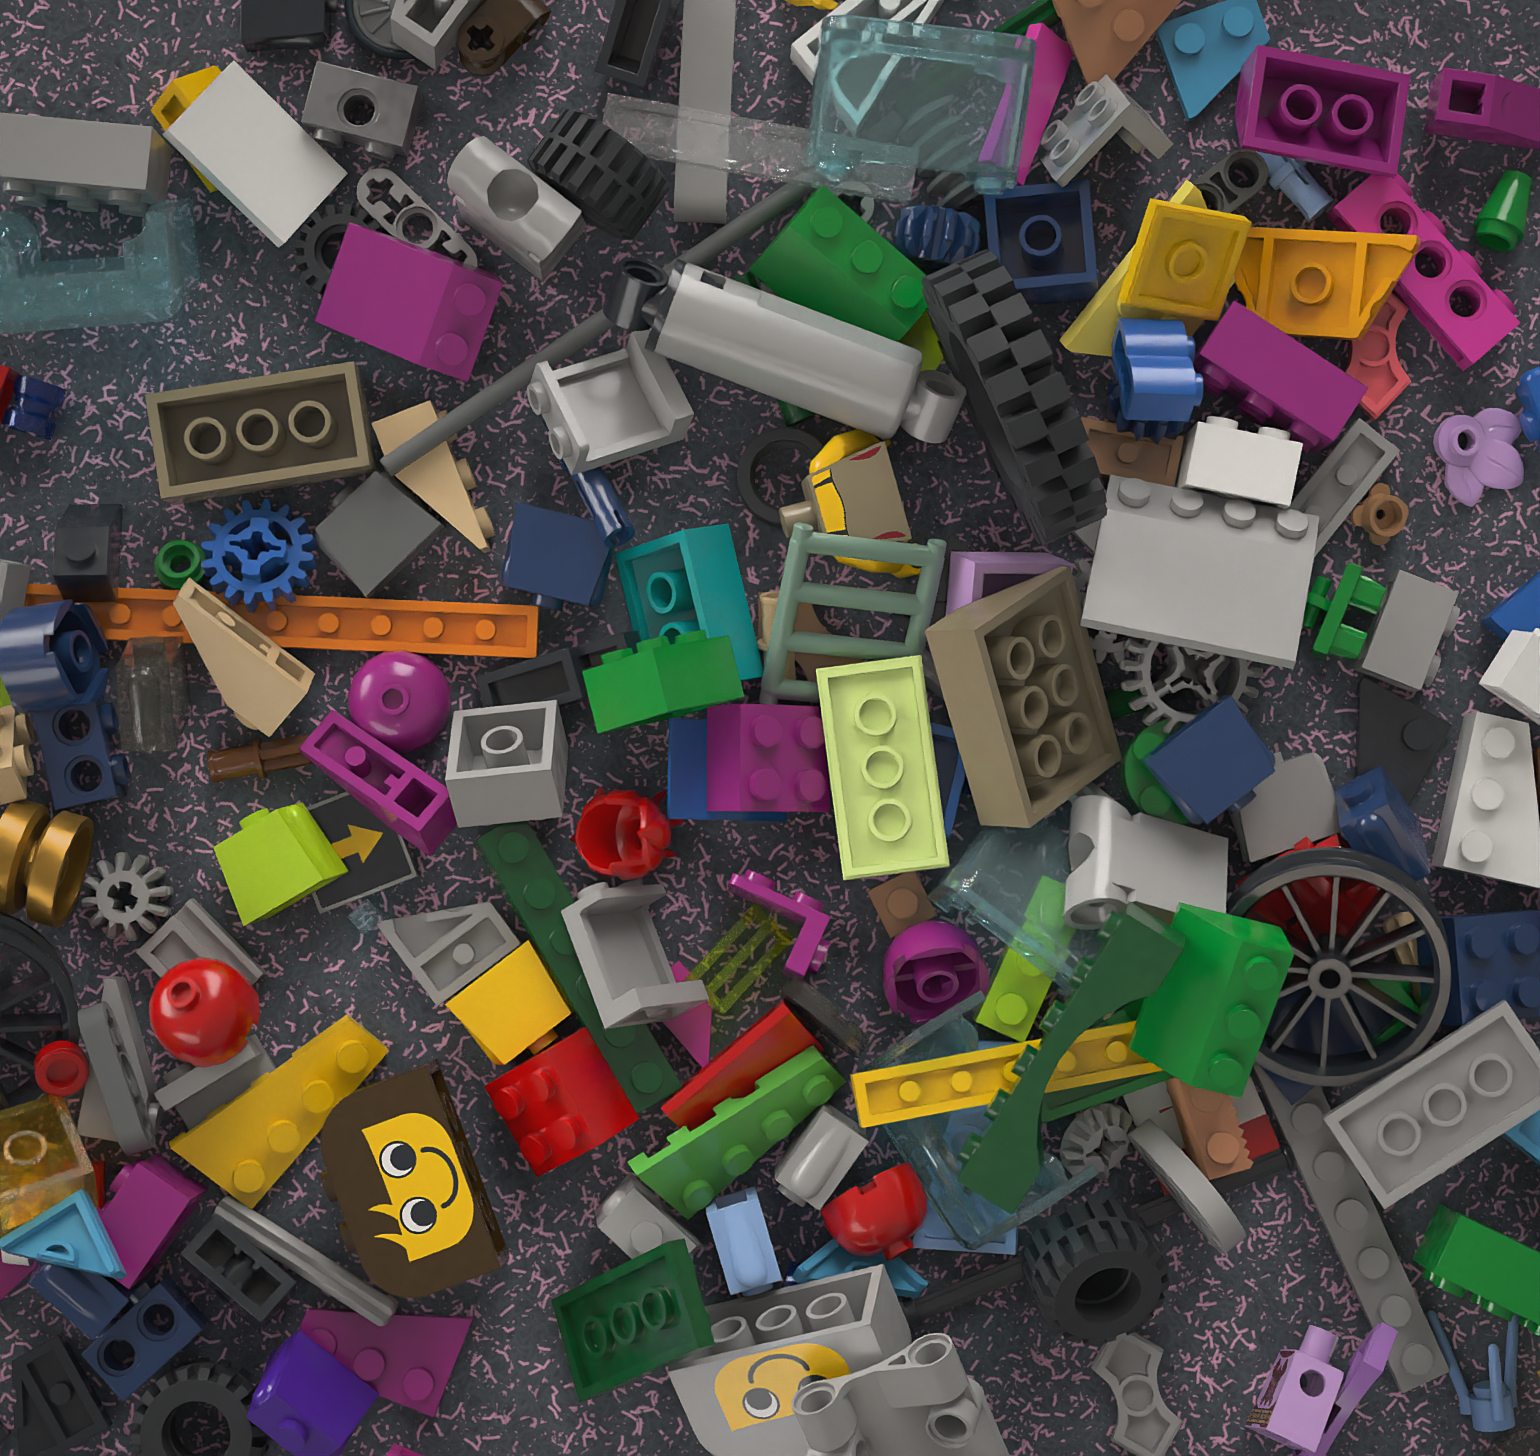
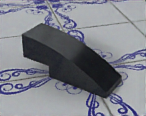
[476,631,641,708]

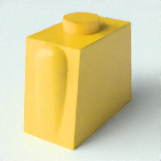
[445,939,574,1065]

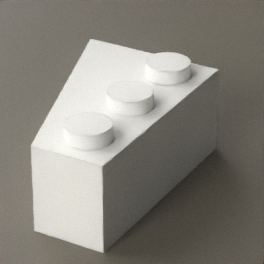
[1431,711,1540,889]

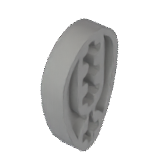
[1128,1118,1246,1254]

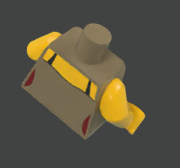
[779,429,921,578]

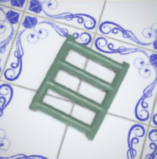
[759,522,947,705]

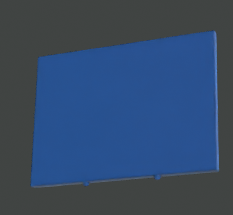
[667,717,786,822]

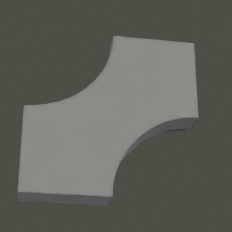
[1091,1332,1183,1456]

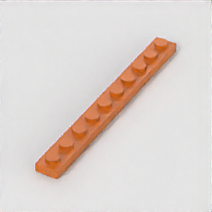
[24,584,540,659]

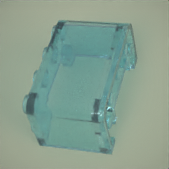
[0,197,202,334]

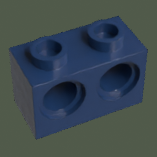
[33,695,131,811]
[81,1276,211,1401]

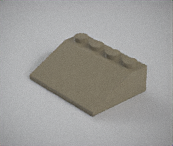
[925,566,1122,828]

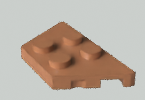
[1052,0,1182,87]

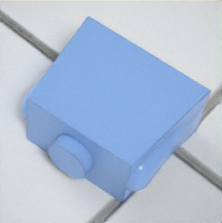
[706,1186,782,1296]

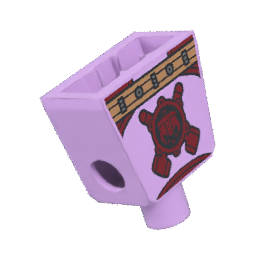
[1245,1325,1344,1452]

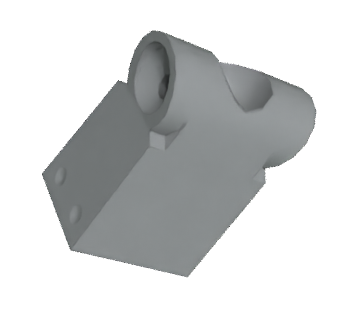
[447,136,587,282]
[1063,795,1228,930]

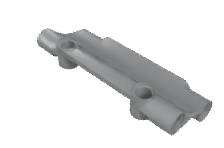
[791,1333,1010,1456]

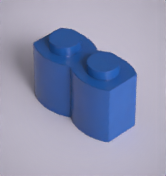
[1111,318,1203,422]

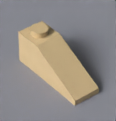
[173,578,315,737]

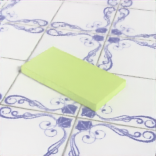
[816,655,950,881]

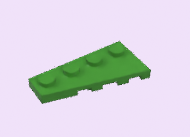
[627,1045,847,1220]

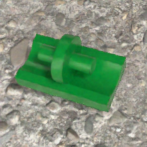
[1302,562,1386,661]

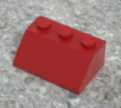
[661,999,824,1132]

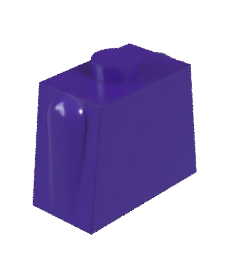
[246,1330,379,1456]

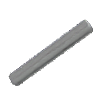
[213,1196,398,1326]

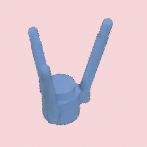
[1427,1310,1519,1432]

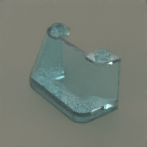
[804,15,1037,195]
[927,818,1116,1026]

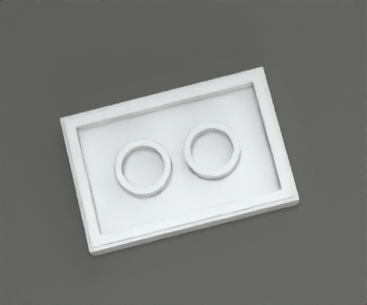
[162,60,348,248]

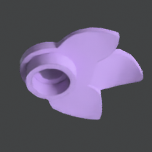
[1433,408,1524,507]

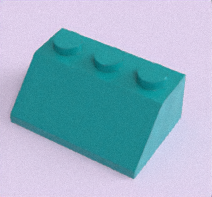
[615,524,764,683]

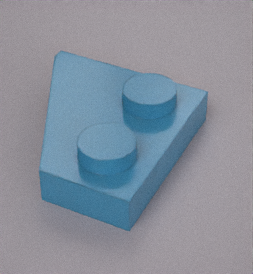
[1155,0,1270,122]

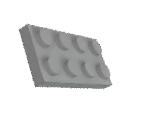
[1323,1000,1540,1209]

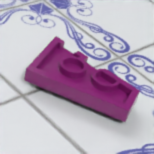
[299,1307,474,1417]

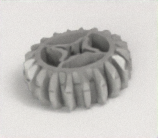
[1119,639,1263,735]

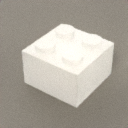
[1175,416,1303,509]

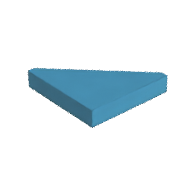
[0,1188,127,1279]
[792,1239,929,1298]

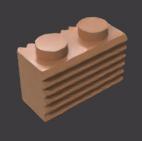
[1165,1077,1253,1180]

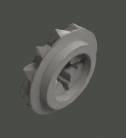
[1060,1103,1135,1183]

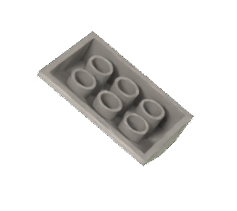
[1080,474,1319,669]

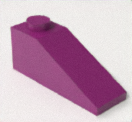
[299,709,457,856]

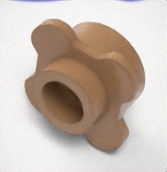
[1350,483,1409,545]

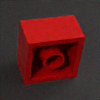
[484,1027,640,1177]

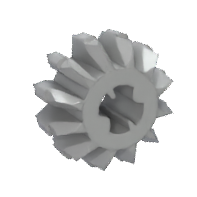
[82,852,173,941]

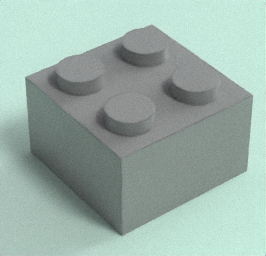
[445,700,569,828]

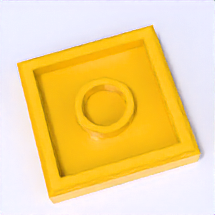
[1118,198,1252,321]

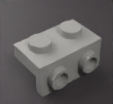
[154,1034,276,1131]

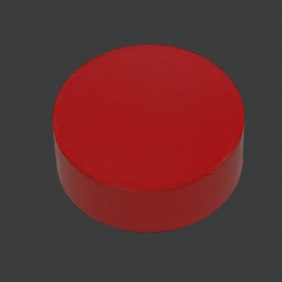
[34,1041,89,1097]

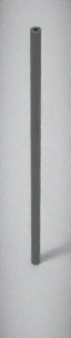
[380,112,904,477]

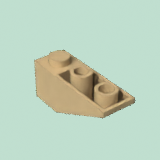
[372,400,496,553]

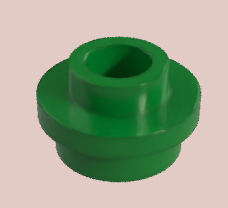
[154,540,206,590]

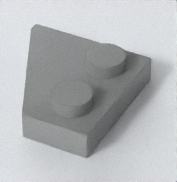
[377,901,522,1006]

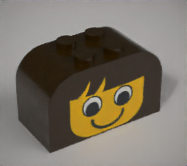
[321,1059,510,1298]

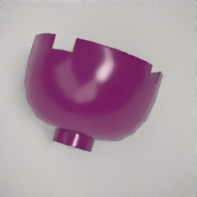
[347,651,452,753]
[882,921,990,1025]

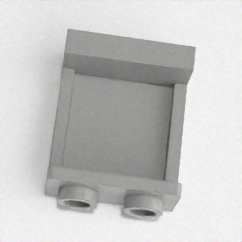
[527,328,694,475]
[561,880,709,1029]

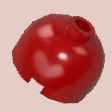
[149,957,260,1068]
[820,1162,928,1262]

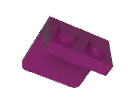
[728,870,830,982]

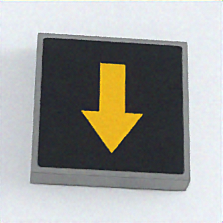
[306,791,419,914]

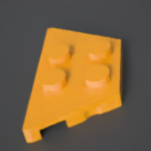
[1234,227,1421,341]

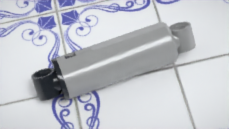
[603,257,967,443]

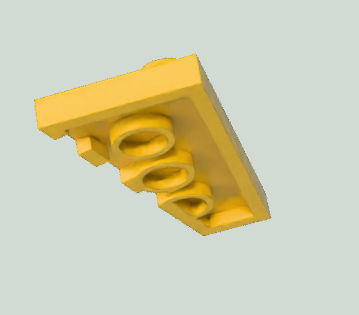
[169,1014,389,1210]

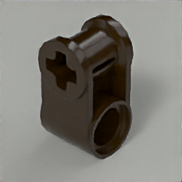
[457,0,552,77]

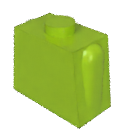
[213,802,349,926]

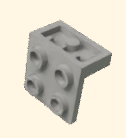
[1036,74,1173,187]

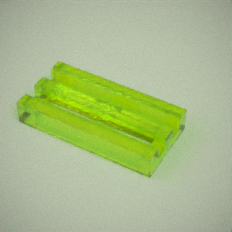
[683,903,793,1016]

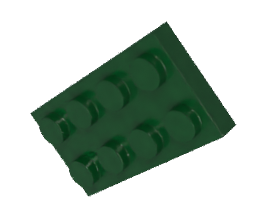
[551,1238,715,1402]

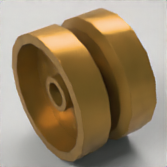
[0,799,94,929]

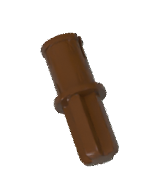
[207,735,313,783]

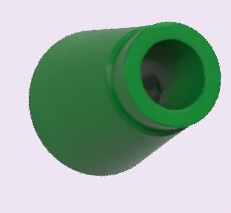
[1474,170,1533,252]

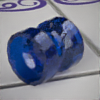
[1,374,67,440]

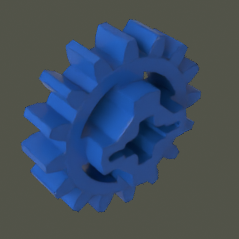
[201,499,317,613]

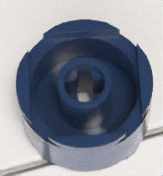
[0,599,109,714]

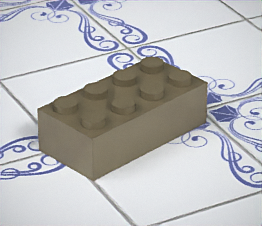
[145,361,378,505]

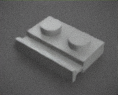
[136,898,267,985]

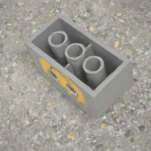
[667,1264,912,1456]

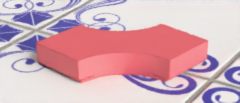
[1345,292,1411,421]

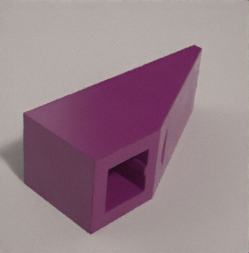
[1424,67,1540,150]

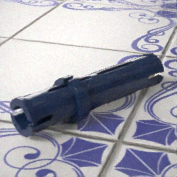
[542,418,635,548]

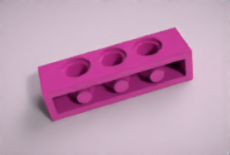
[1327,174,1520,371]

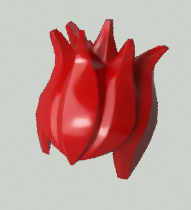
[569,788,684,881]

